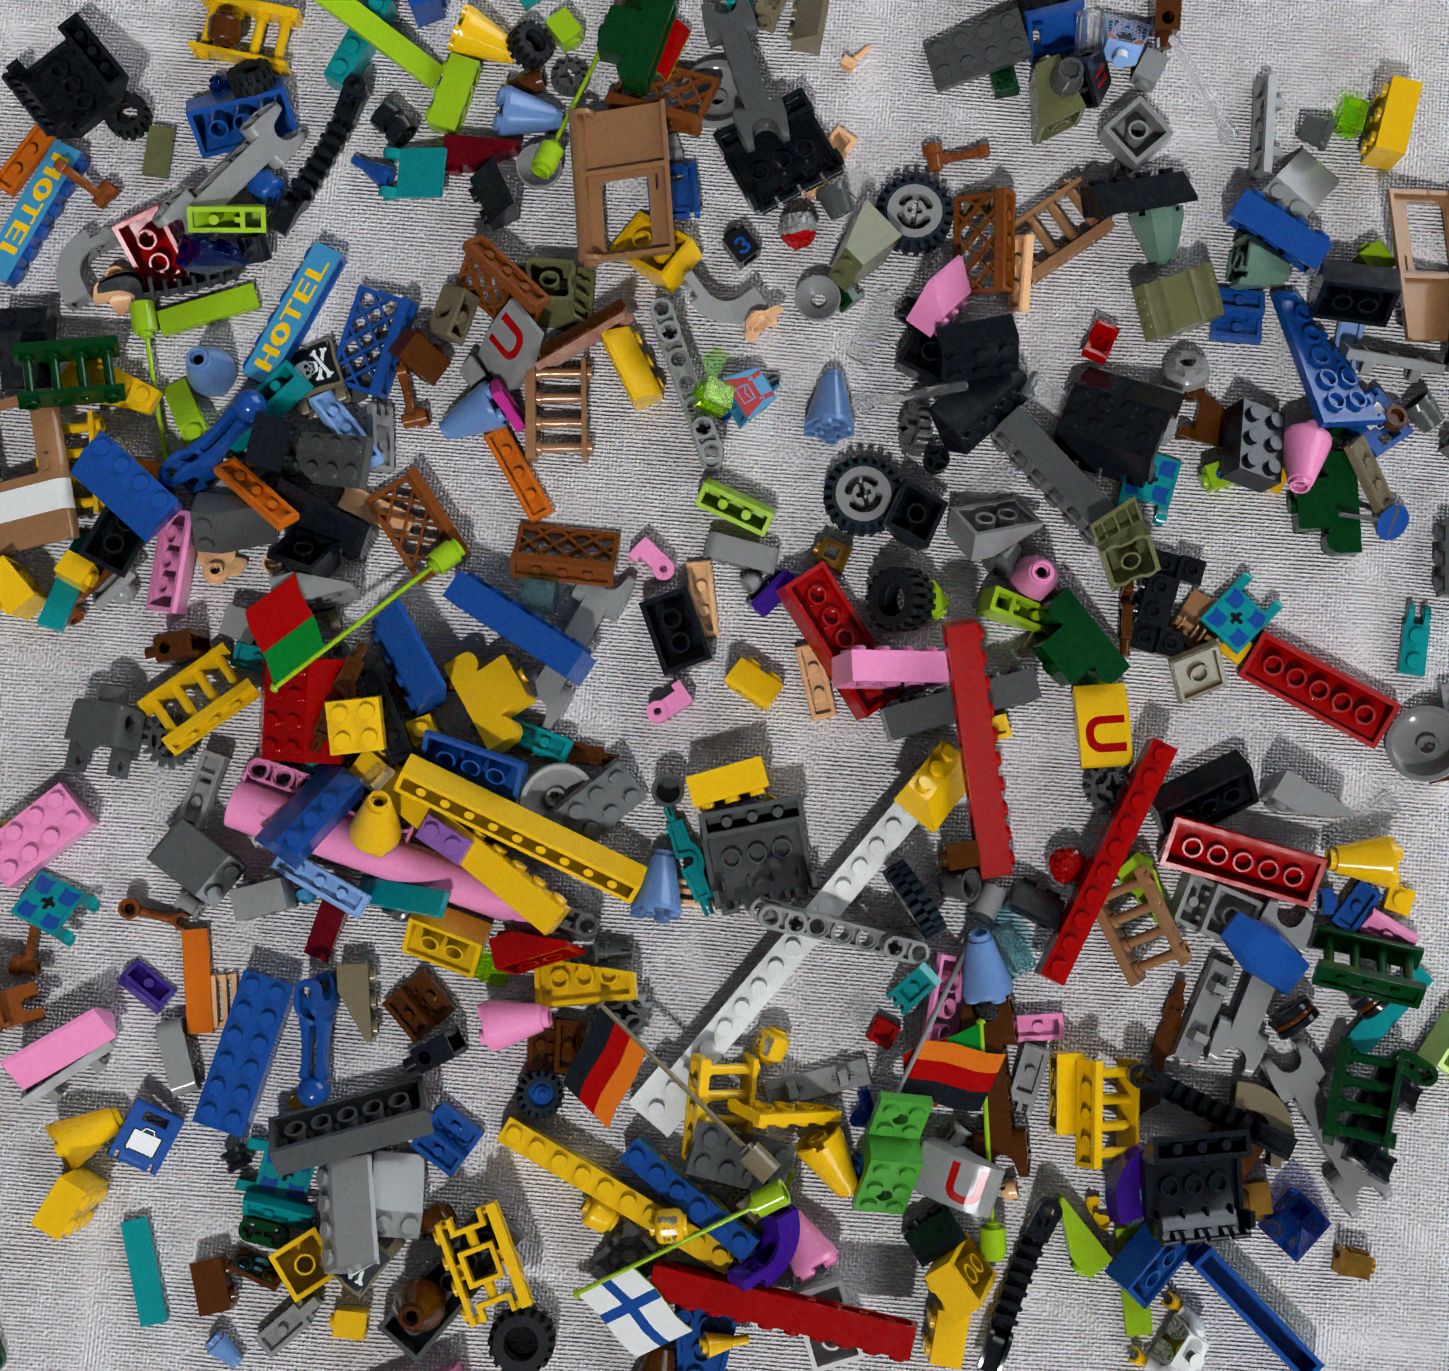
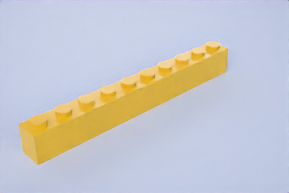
[349,750,571,935]
[393,753,648,904]
[496,1114,735,1275]

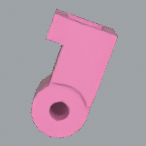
[628,536,675,583]
[646,680,694,724]

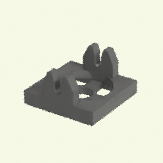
[592,1219,667,1279]

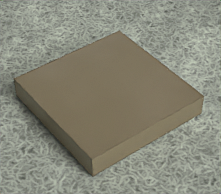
[1167,639,1228,704]

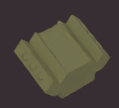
[509,257,595,332]
[1132,262,1225,342]
[1090,496,1161,593]

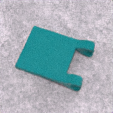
[378,147,448,201]

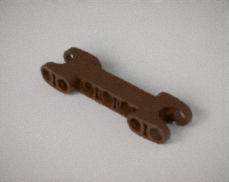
[961,995,1031,1178]

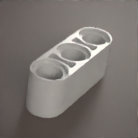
[702,532,780,576]
[155,1016,202,1097]

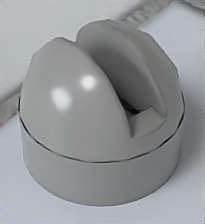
[739,572,762,594]

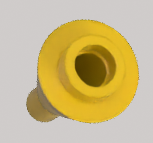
[699,1331,749,1359]

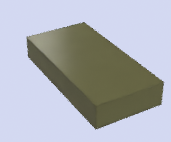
[142,125,176,179]

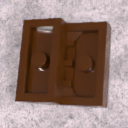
[382,967,458,1044]
[525,1019,582,1073]

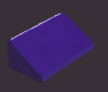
[745,567,795,617]
[118,958,177,1015]

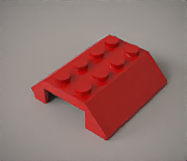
[258,656,345,764]

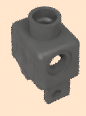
[64,684,145,779]

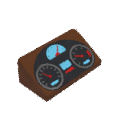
[228,1247,283,1291]

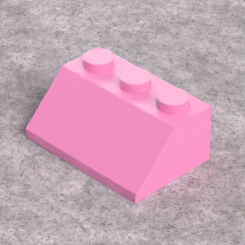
[906,255,971,338]

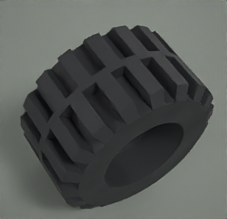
[865,567,936,632]
[487,1305,557,1371]

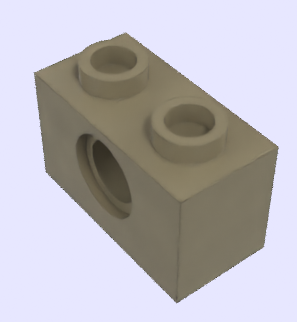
[426,284,481,345]

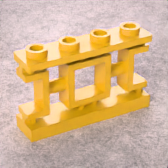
[432,1198,534,1328]

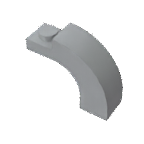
[56,228,121,312]
[681,268,769,324]

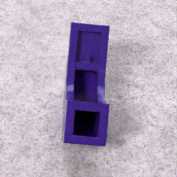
[1105,1143,1147,1225]
[726,1204,800,1292]

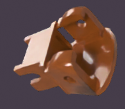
[0,981,46,1033]

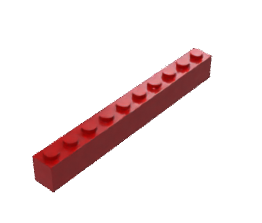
[941,618,1015,879]
[1034,738,1178,986]
[651,1259,918,1362]

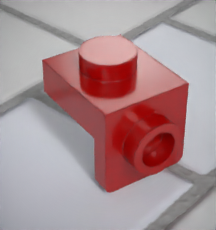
[1081,319,1120,365]

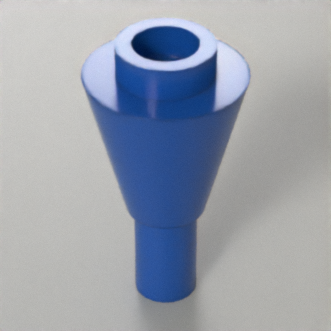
[351,154,395,187]

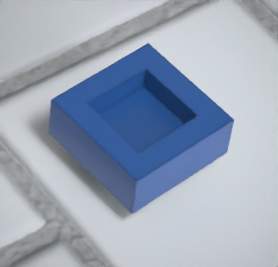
[1316,888,1338,914]

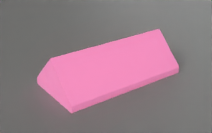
[146,510,196,615]
[918,952,965,1043]
[0,1008,116,1090]

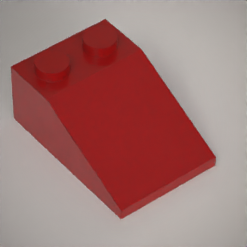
[111,202,192,288]
[489,929,586,976]

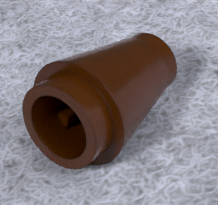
[508,69,547,94]

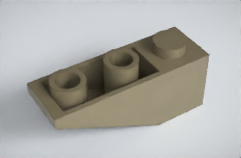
[336,962,380,1043]

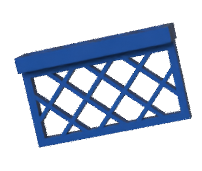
[336,285,419,401]

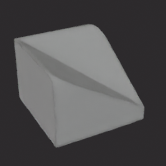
[460,356,488,390]

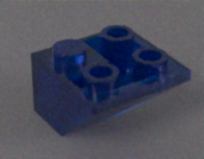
[175,233,249,276]
[1256,1187,1331,1263]

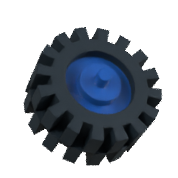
[515,1070,565,1119]

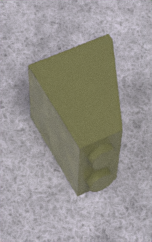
[1029,53,1086,146]
[828,199,902,293]

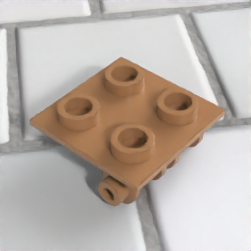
[1168,589,1222,648]

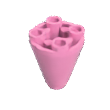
[1283,420,1332,494]
[1007,554,1060,604]
[477,999,553,1052]
[789,1205,840,1284]

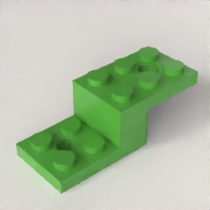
[851,1091,933,1215]

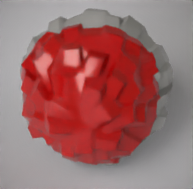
[778,211,818,250]
[1045,845,1087,886]

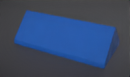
[420,729,529,803]

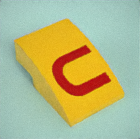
[1071,683,1133,769]

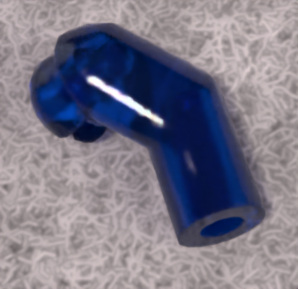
[209,75,231,93]
[849,1089,874,1127]

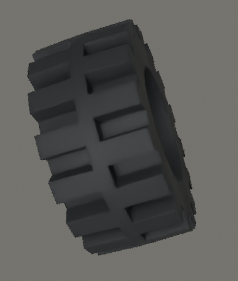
[506,20,554,71]
[226,58,276,98]
[104,91,153,141]

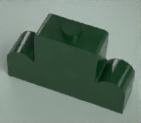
[597,0,678,96]
[1287,451,1362,557]
[1032,587,1131,686]

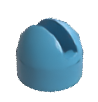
[295,887,317,904]

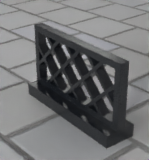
[357,659,415,766]

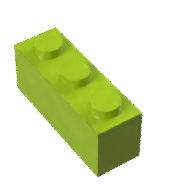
[425,52,482,135]
[694,477,777,537]

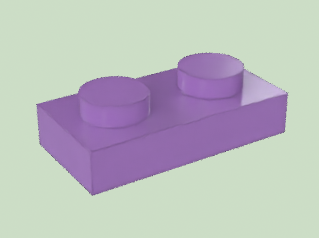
[415,814,474,865]

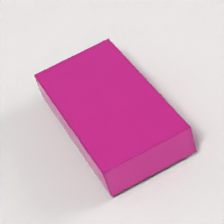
[490,378,525,433]

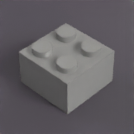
[1098,96,1174,173]
[229,874,298,921]

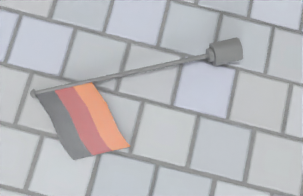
[895,882,1007,1112]

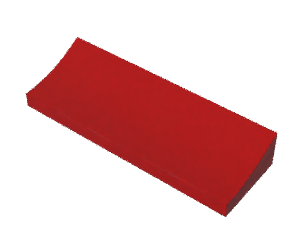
[775,561,905,720]
[1237,629,1402,749]
[1157,814,1328,908]

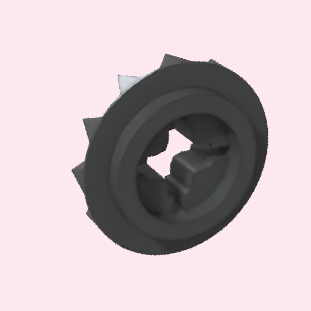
[550,57,590,97]

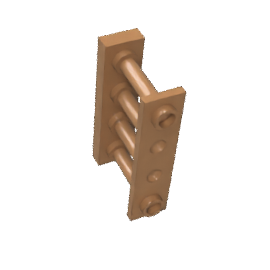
[1015,176,1115,287]
[525,357,593,463]
[1096,864,1192,987]

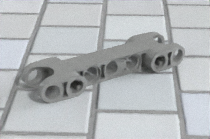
[152,101,305,255]
[650,298,723,472]
[526,559,636,731]
[1204,896,1314,1079]
[748,897,930,965]
[1259,1037,1393,1219]

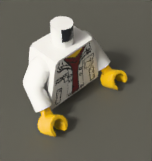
[1127,1292,1209,1371]

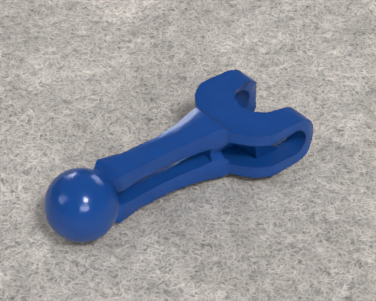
[158,389,267,494]
[294,972,340,1107]

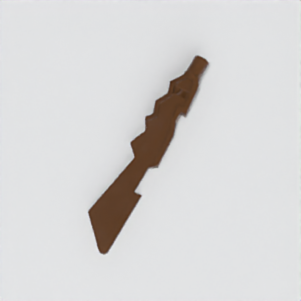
[1140,979,1187,1114]

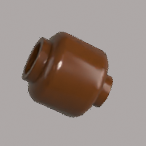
[207,9,242,49]
[420,1201,458,1241]

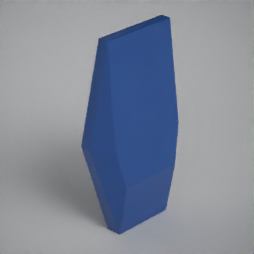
[1219,911,1310,995]

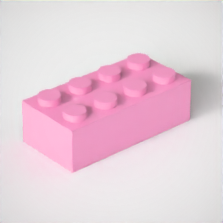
[831,645,949,690]
[0,782,99,888]

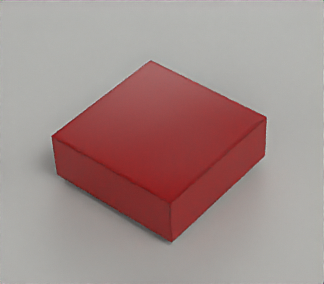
[866,1014,901,1050]

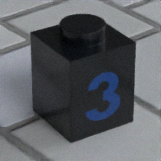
[722,225,761,270]

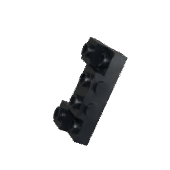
[1130,549,1207,658]
[1340,1066,1424,1185]

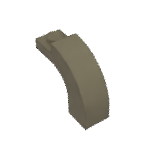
[1228,1079,1295,1168]

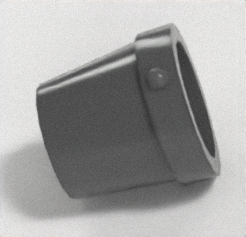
[1050,57,1084,97]
[1297,114,1337,151]
[815,180,854,221]
[1403,391,1444,433]
[981,543,1022,579]
[651,773,685,807]
[938,869,981,902]

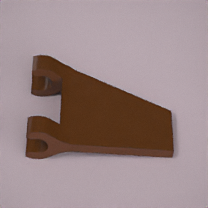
[1175,389,1225,448]

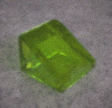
[475,953,509,988]

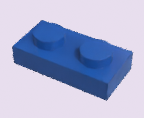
[1329,880,1383,932]

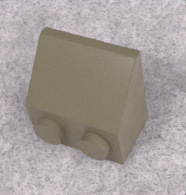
[787,0,829,55]

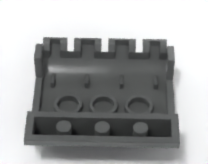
[698,794,818,916]

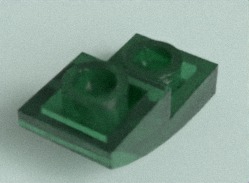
[989,64,1020,99]

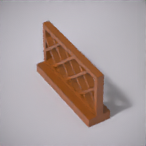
[604,67,721,137]
[953,187,1016,297]
[456,234,552,324]
[534,298,635,371]
[365,466,472,586]
[510,522,621,588]

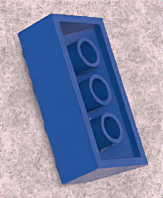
[186,76,299,158]
[1223,189,1333,276]
[70,430,184,544]
[369,599,447,716]
[255,764,364,870]
[1104,1220,1199,1309]

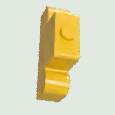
[443,652,536,754]

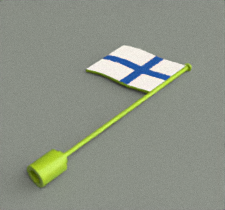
[573,1179,791,1357]

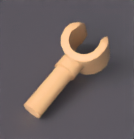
[840,45,871,73]

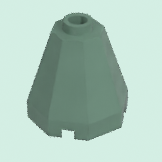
[1129,205,1184,267]
[1225,234,1292,290]

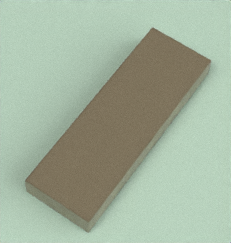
[1344,434,1395,514]

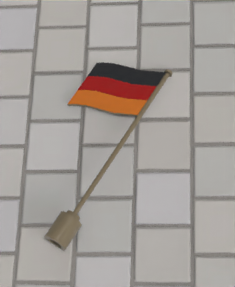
[564,1001,781,1184]

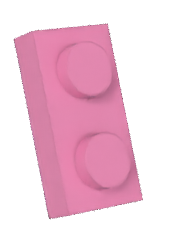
[1358,908,1419,946]
[1016,1012,1065,1042]

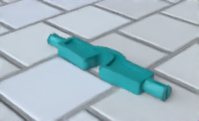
[663,806,715,917]

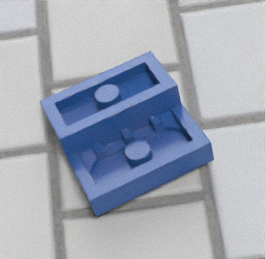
[1209,286,1265,345]
[410,1100,486,1177]

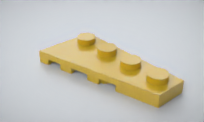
[61,359,163,415]
[534,961,638,1008]
[726,1099,842,1129]

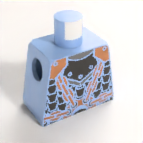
[1099,13,1152,68]

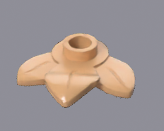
[93,265,138,316]
[743,305,785,342]
[197,551,248,585]

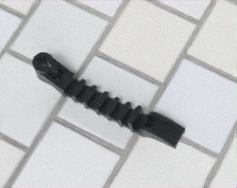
[266,74,369,237]
[97,233,273,300]
[1125,1062,1298,1161]
[975,1197,1063,1371]

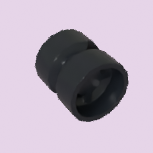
[370,100,418,148]

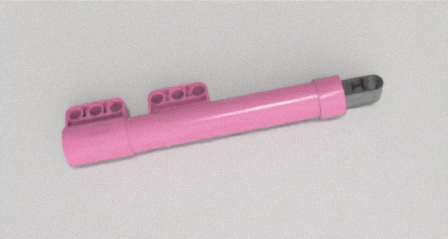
[224,757,599,942]

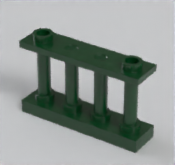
[11,335,126,411]
[1312,924,1426,1009]
[1322,1037,1410,1158]

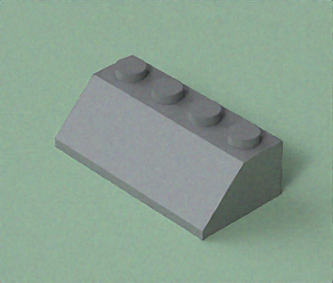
[316,1154,379,1274]

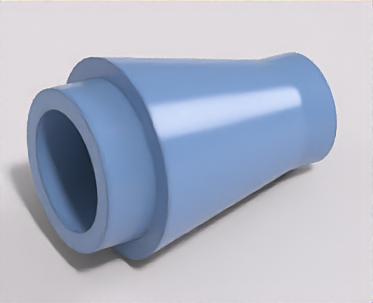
[204,1329,244,1369]

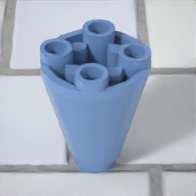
[492,84,563,136]
[186,347,237,397]
[803,370,855,445]
[439,380,509,440]
[630,849,682,924]
[961,928,1013,1005]

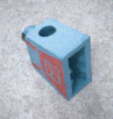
[715,368,780,428]

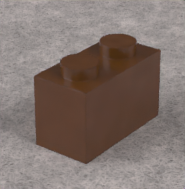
[387,327,451,386]
[937,840,981,871]
[189,1252,239,1317]

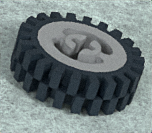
[876,173,954,256]
[823,455,902,537]
[882,859,947,940]

